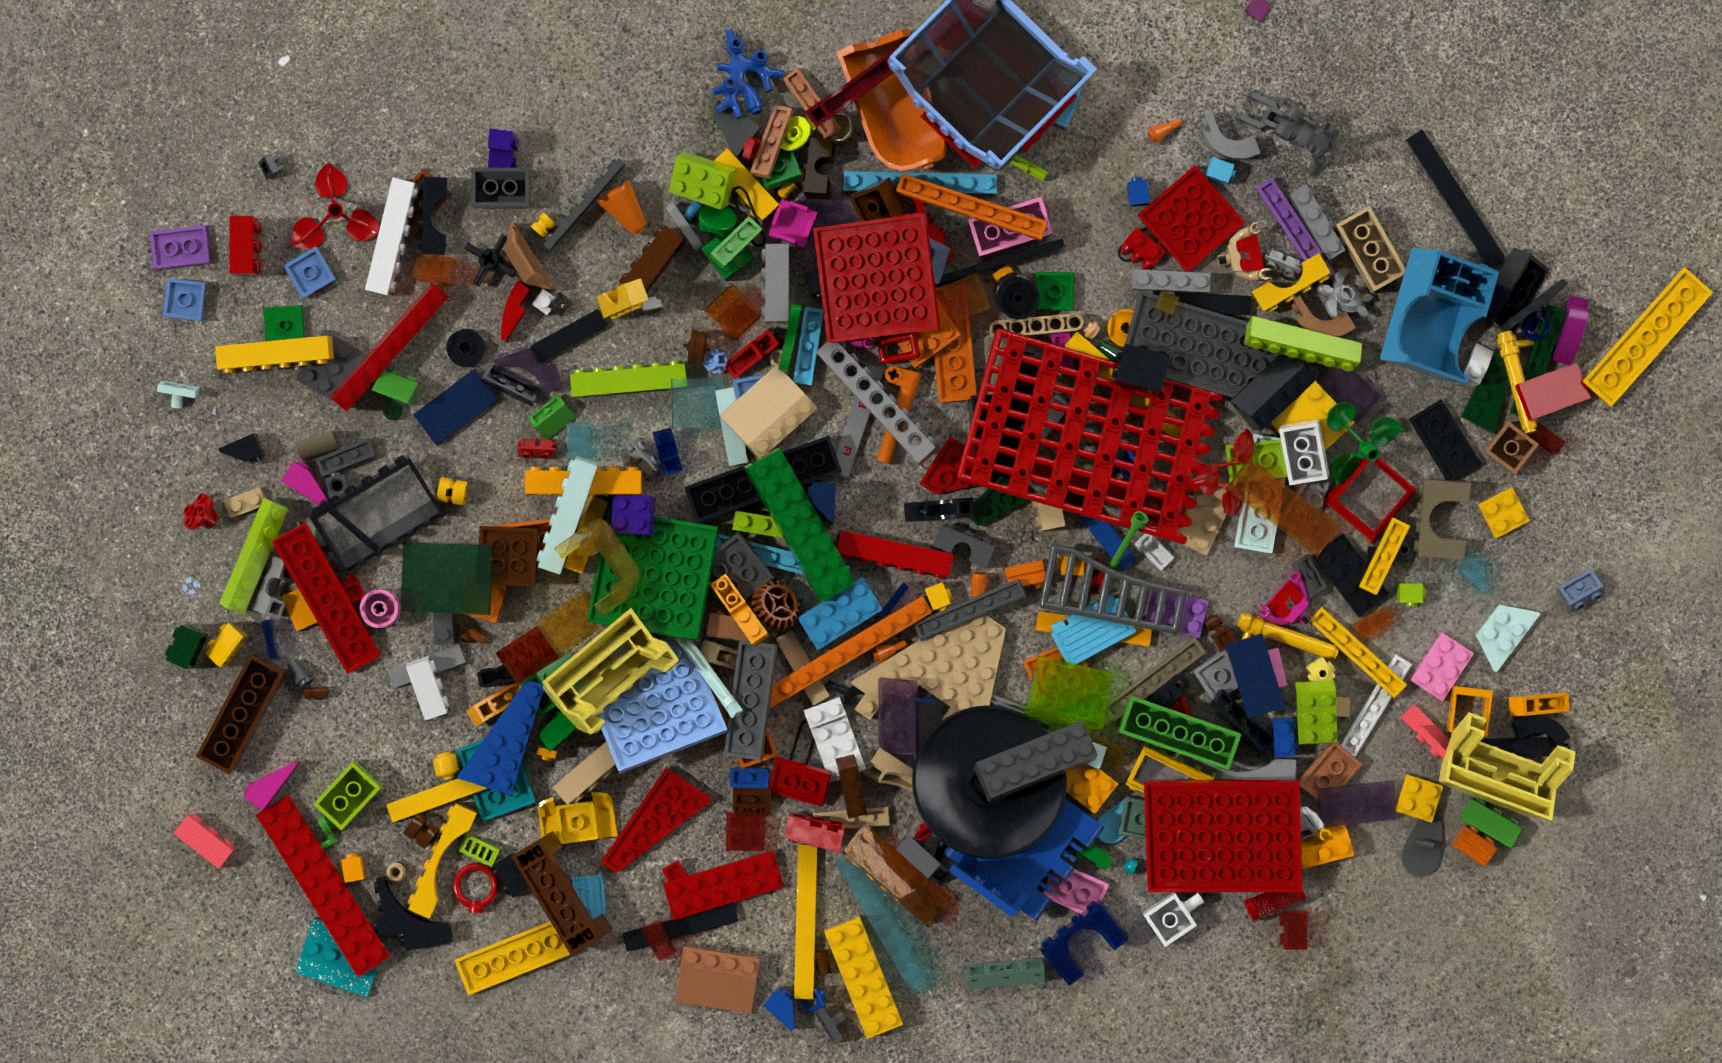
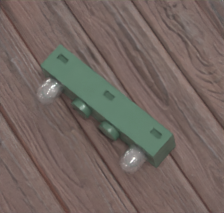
[966,958,1045,994]

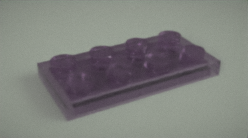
[878,677,918,756]
[1318,780,1396,827]

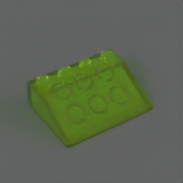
[1024,656,1112,732]

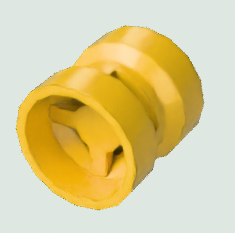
[530,212,557,239]

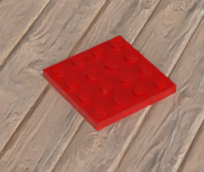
[1137,165,1245,272]

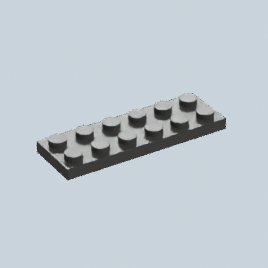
[724,640,778,761]

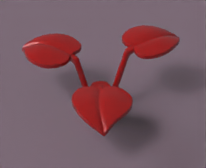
[291,163,380,249]
[1192,429,1255,517]

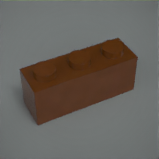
[835,754,867,819]

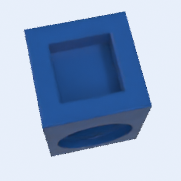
[1127,177,1150,207]

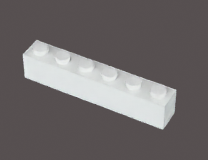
[365,177,419,296]

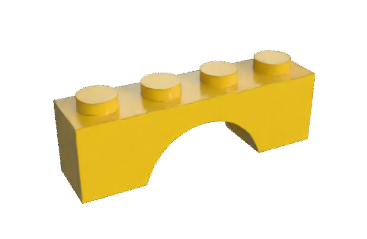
[1252,253,1331,313]
[596,278,648,320]

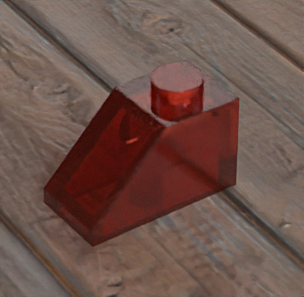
[641,918,677,961]

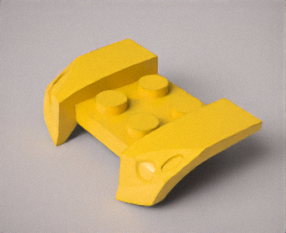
[538,792,618,844]

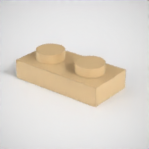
[224,487,265,518]

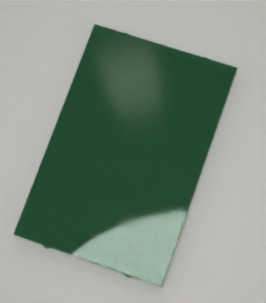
[401,542,493,615]

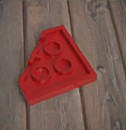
[919,436,993,494]

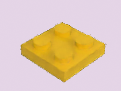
[1477,487,1530,539]
[1395,774,1443,823]

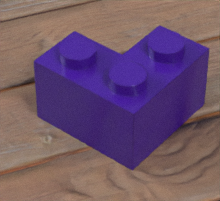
[488,129,519,168]

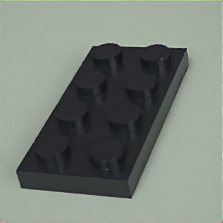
[1312,533,1389,617]

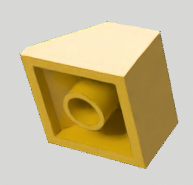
[205,622,249,668]

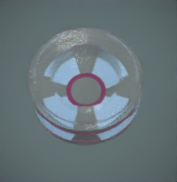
[180,577,200,596]

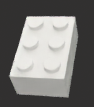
[1279,419,1329,485]

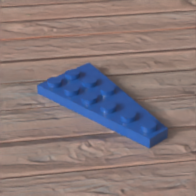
[456,679,544,796]

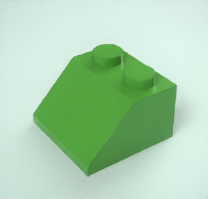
[372,368,420,406]

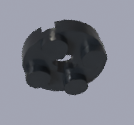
[446,329,485,367]

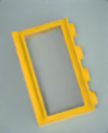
[1126,742,1217,793]

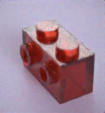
[1279,909,1307,950]

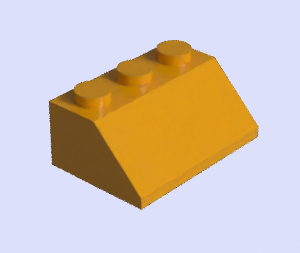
[1301,817,1354,869]

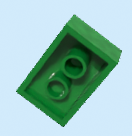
[538,709,577,752]

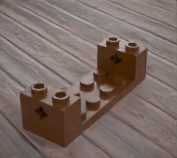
[511,831,613,955]

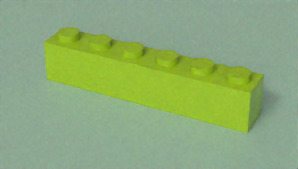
[1244,316,1362,372]
[570,361,688,398]
[219,498,289,615]

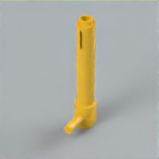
[1497,331,1538,434]
[1237,612,1339,660]

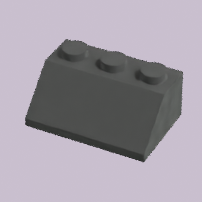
[471,168,531,209]

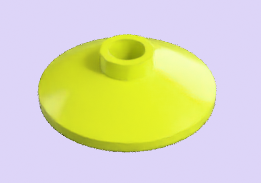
[781,116,811,151]

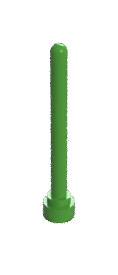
[1103,511,1148,577]

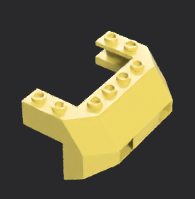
[542,608,679,735]
[1439,712,1576,821]

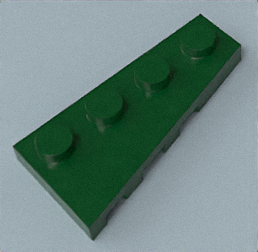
[1460,349,1508,434]

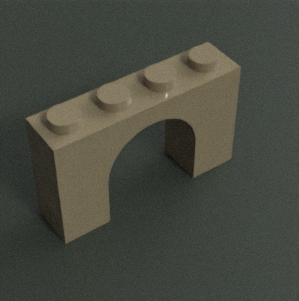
[1413,478,1471,560]

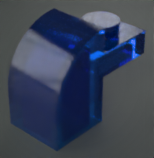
[653,427,683,475]

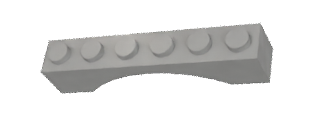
[1178,753,1296,780]

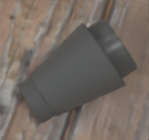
[287,659,314,688]

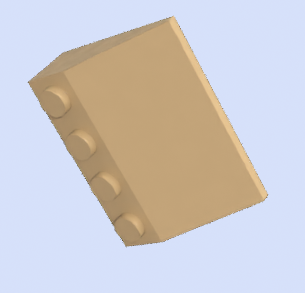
[719,364,817,458]

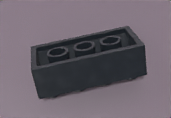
[1482,248,1549,334]
[1230,354,1316,431]

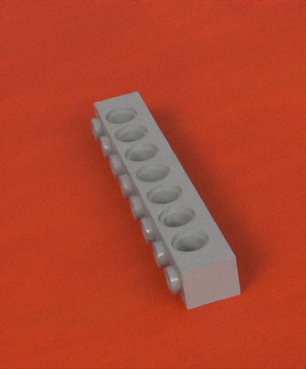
[816,341,937,466]

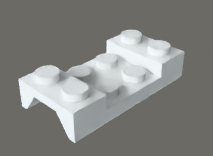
[804,697,866,783]

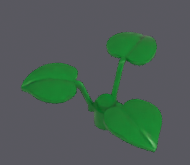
[1326,402,1404,486]

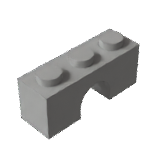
[252,555,294,619]

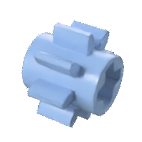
[704,349,727,374]

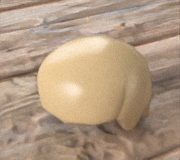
[830,113,855,142]

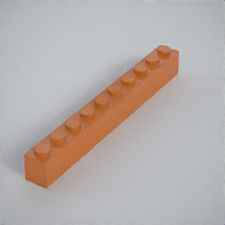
[770,596,932,708]

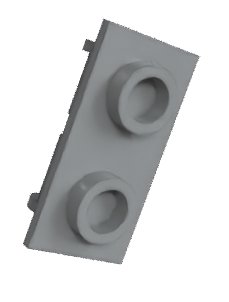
[1263,249,1303,279]
[626,437,663,476]

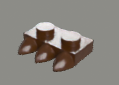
[733,787,772,817]

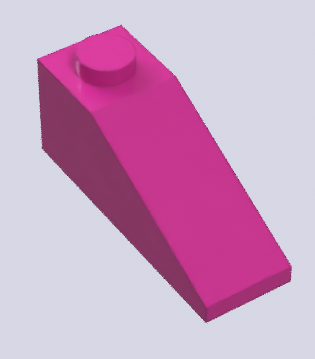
[281,461,329,504]
[244,761,300,811]

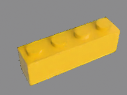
[714,148,779,222]

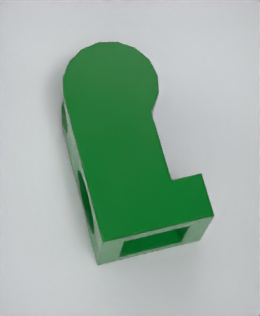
[1074,843,1111,869]

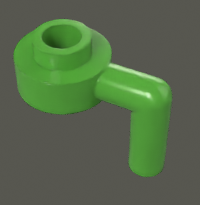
[317,815,338,850]

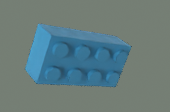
[798,577,883,650]

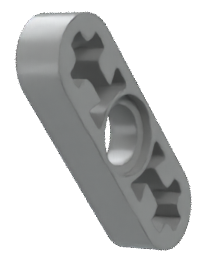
[665,202,704,252]

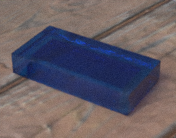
[880,582,909,617]
[262,619,280,659]

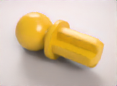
[777,168,806,199]

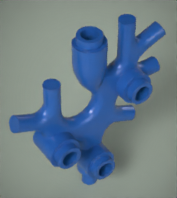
[711,29,784,119]

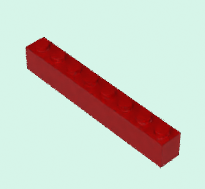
[330,283,449,412]

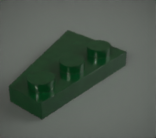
[969,473,1029,526]

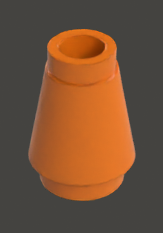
[970,572,989,598]

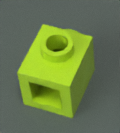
[1397,583,1426,607]

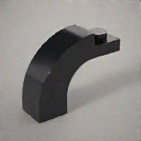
[904,497,974,522]
[1510,715,1570,749]

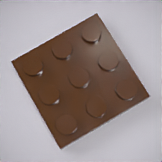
[477,526,538,587]

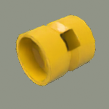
[437,477,468,506]

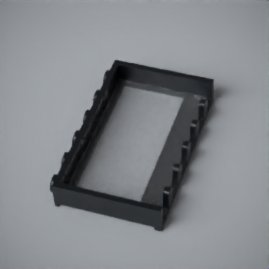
[309,455,445,576]

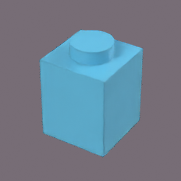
[1205,157,1236,185]

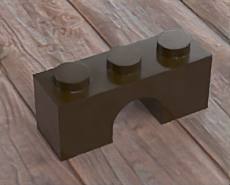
[801,138,836,200]

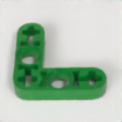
[778,303,802,372]

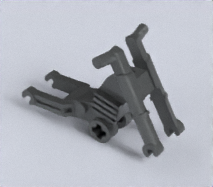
[1234,91,1340,177]

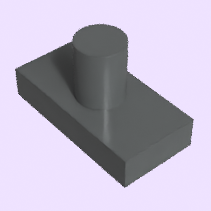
[813,1007,846,1044]

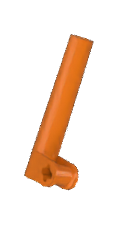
[877,366,922,465]

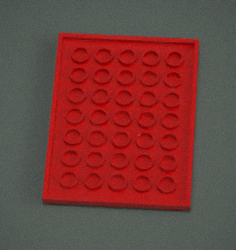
[1144,780,1303,892]

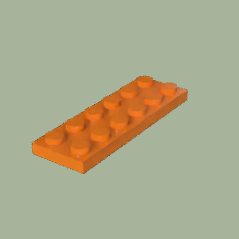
[934,285,977,403]

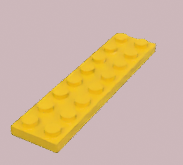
[1582,267,1713,407]

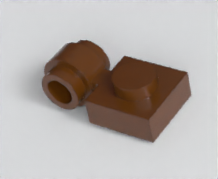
[1204,614,1236,652]

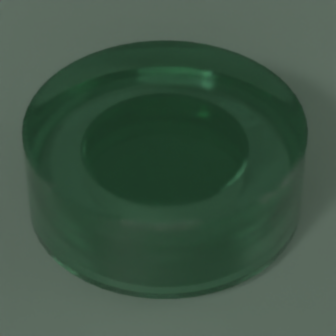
[383,401,403,420]

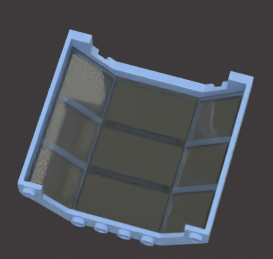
[887,0,1097,170]

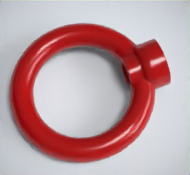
[453,863,499,913]

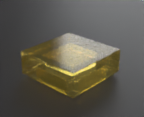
[1154,290,1180,315]

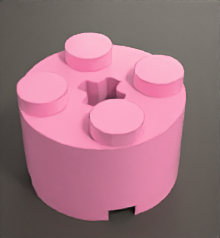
[360,589,401,628]

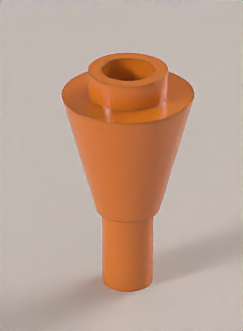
[1147,118,1182,144]
[871,640,907,664]

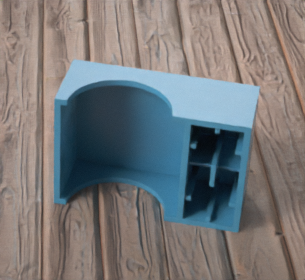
[1380,248,1499,384]

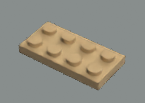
[1177,477,1236,556]

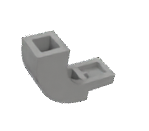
[1201,111,1261,161]

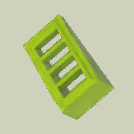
[458,833,501,867]

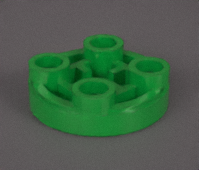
[698,205,737,237]

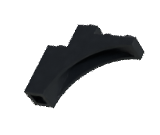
[374,876,453,951]

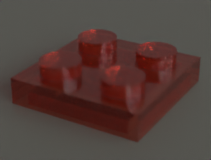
[726,811,765,851]

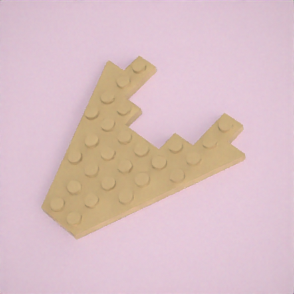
[851,614,1006,722]

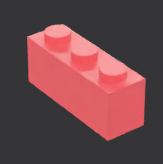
[173,814,236,869]

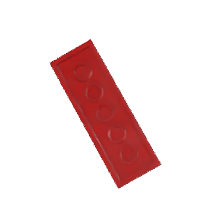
[662,850,784,920]

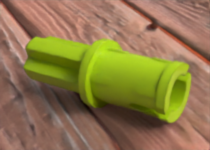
[1010,153,1048,181]

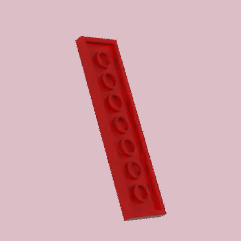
[272,522,381,674]

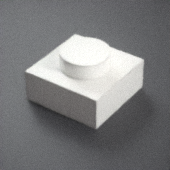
[532,289,558,316]
[642,297,663,312]

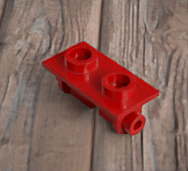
[517,438,557,460]

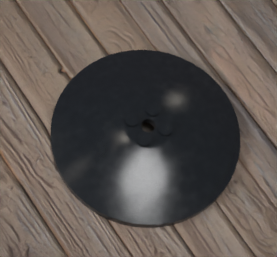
[912,705,1067,859]

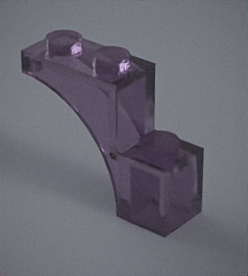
[494,346,564,393]

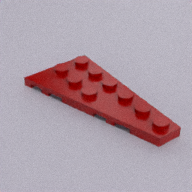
[601,767,714,873]

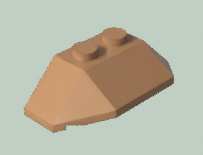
[504,222,555,291]

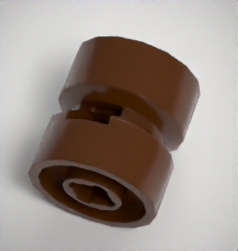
[403,814,439,850]

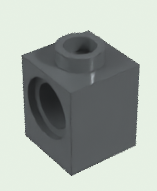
[325,472,349,498]

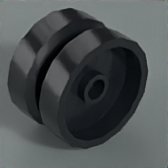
[993,272,1040,320]

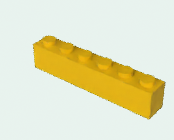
[215,336,334,373]

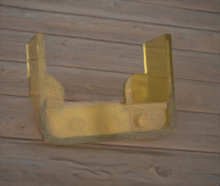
[554,518,641,616]

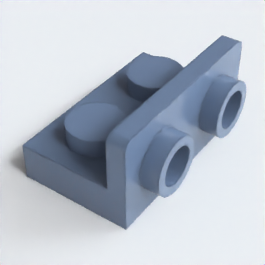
[1558,568,1604,612]

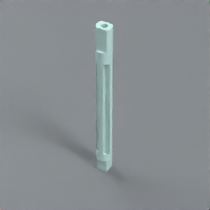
[674,637,743,718]

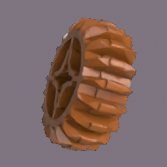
[750,580,802,632]

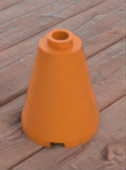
[597,180,647,235]

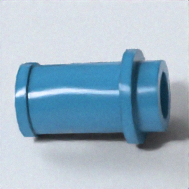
[682,200,705,222]

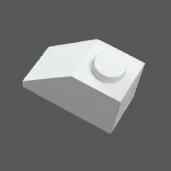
[1462,343,1494,386]

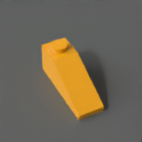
[466,679,522,727]
[1508,692,1570,716]

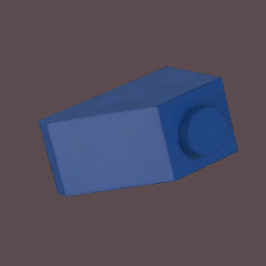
[763,987,794,1032]

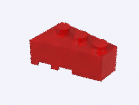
[784,812,846,853]

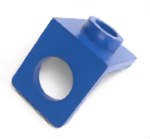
[798,987,827,1014]

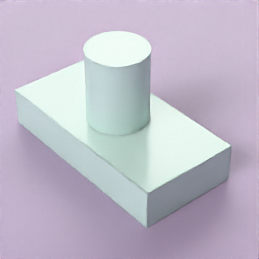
[157,381,200,408]

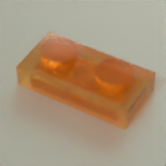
[1352,606,1395,641]

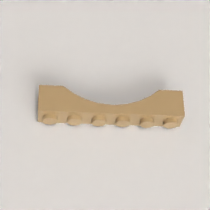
[863,748,913,792]

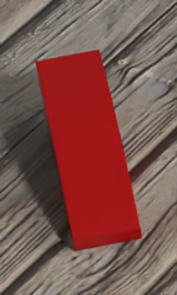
[501,281,531,342]
[725,327,783,379]

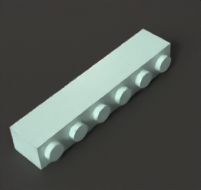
[536,456,599,574]

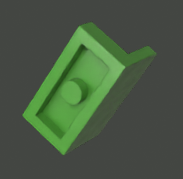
[528,394,576,439]

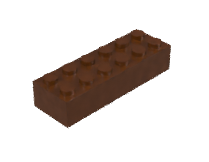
[195,654,287,775]

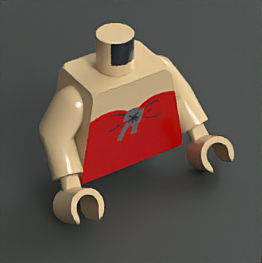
[1217,221,1272,281]

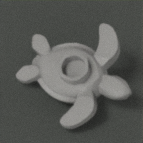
[1316,269,1373,318]

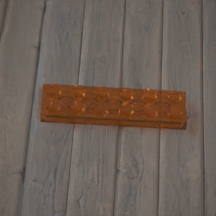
[1226,458,1341,557]
[841,823,952,928]

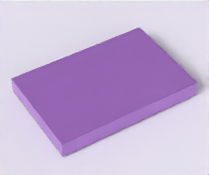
[149,225,212,270]

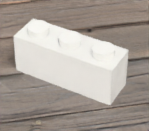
[406,656,450,720]

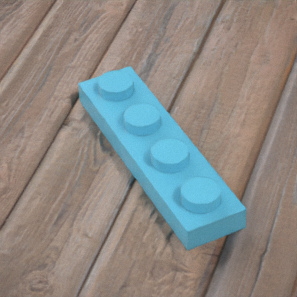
[793,307,824,386]

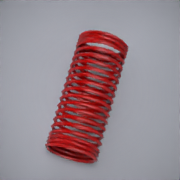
[1244,891,1306,922]

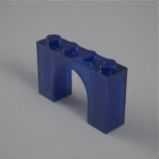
[1040,900,1129,986]

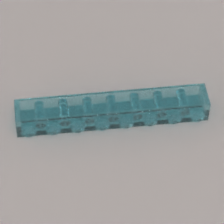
[835,849,934,995]

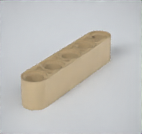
[989,314,1084,339]

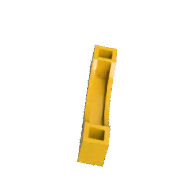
[407,803,478,919]

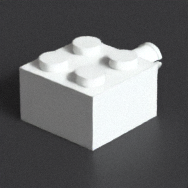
[1142,892,1204,947]

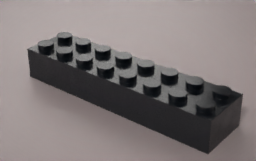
[684,435,842,524]

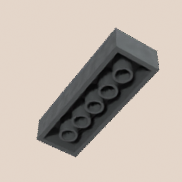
[974,720,1098,803]

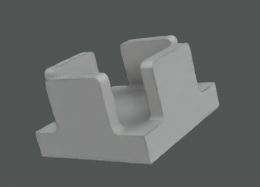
[1193,650,1238,700]

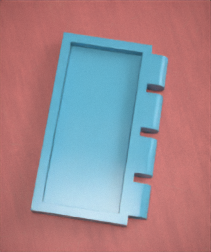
[1050,593,1137,668]

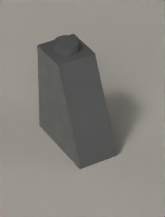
[712,99,761,159]
[896,835,951,886]

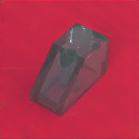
[1454,551,1488,594]

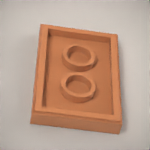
[1299,742,1363,808]

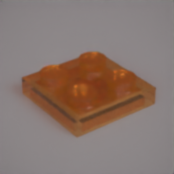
[941,273,991,323]

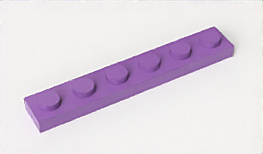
[1255,178,1335,284]

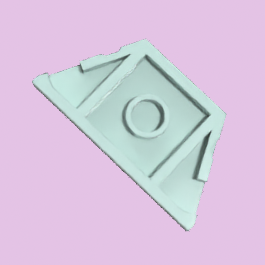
[1475,605,1540,673]

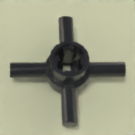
[465,234,517,287]

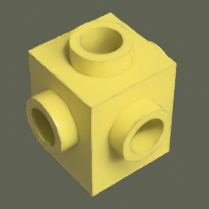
[1305,657,1336,682]

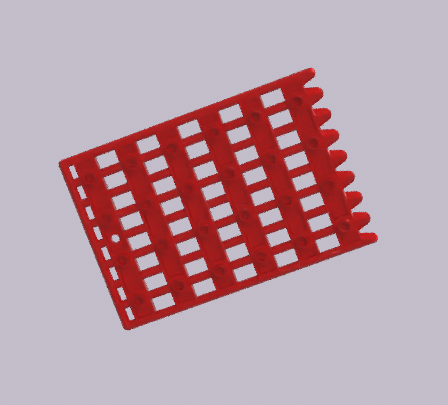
[957,328,1223,544]

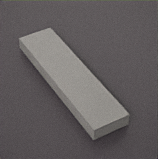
[387,644,466,688]

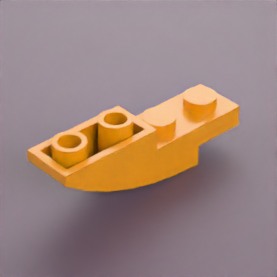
[710,574,769,647]

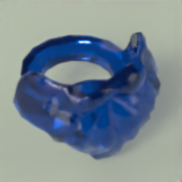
[1522,311,1550,342]

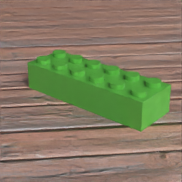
[1118,695,1241,770]

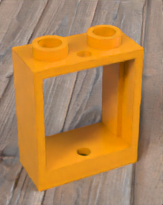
[1446,686,1493,737]

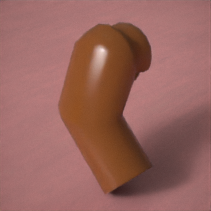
[458,628,487,644]

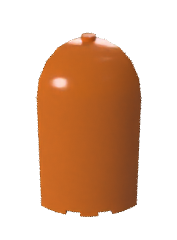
[836,29,947,171]

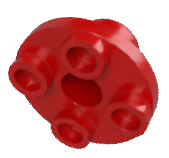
[183,493,219,530]

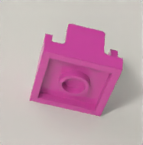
[768,199,818,249]

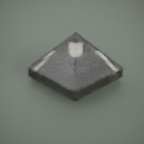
[548,292,573,317]

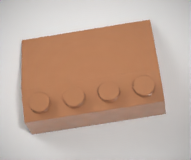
[676,945,760,1014]

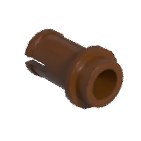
[304,686,328,701]
[814,950,832,975]

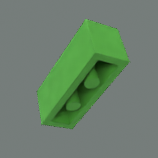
[1458,798,1522,848]

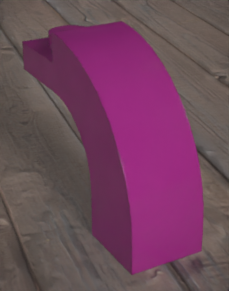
[1552,295,1589,366]

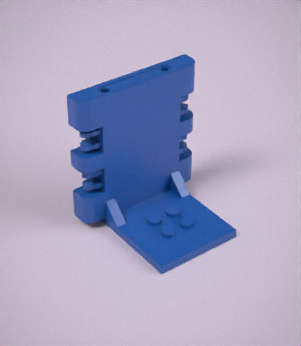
[944,799,1105,921]

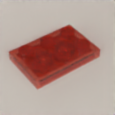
[496,626,559,685]

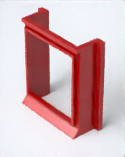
[1323,458,1416,544]

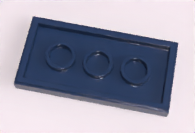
[413,369,498,445]
[1225,633,1285,719]

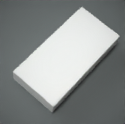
[1134,534,1175,571]

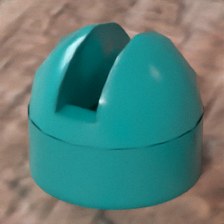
[1123,859,1139,875]

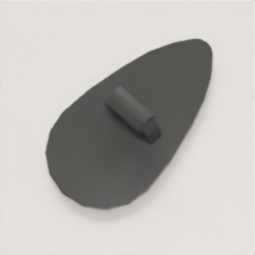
[1402,810,1443,876]

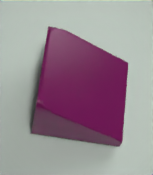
[1244,0,1270,22]

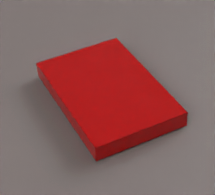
[769,757,832,807]

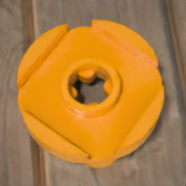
[1107,309,1134,347]

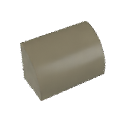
[295,431,340,461]

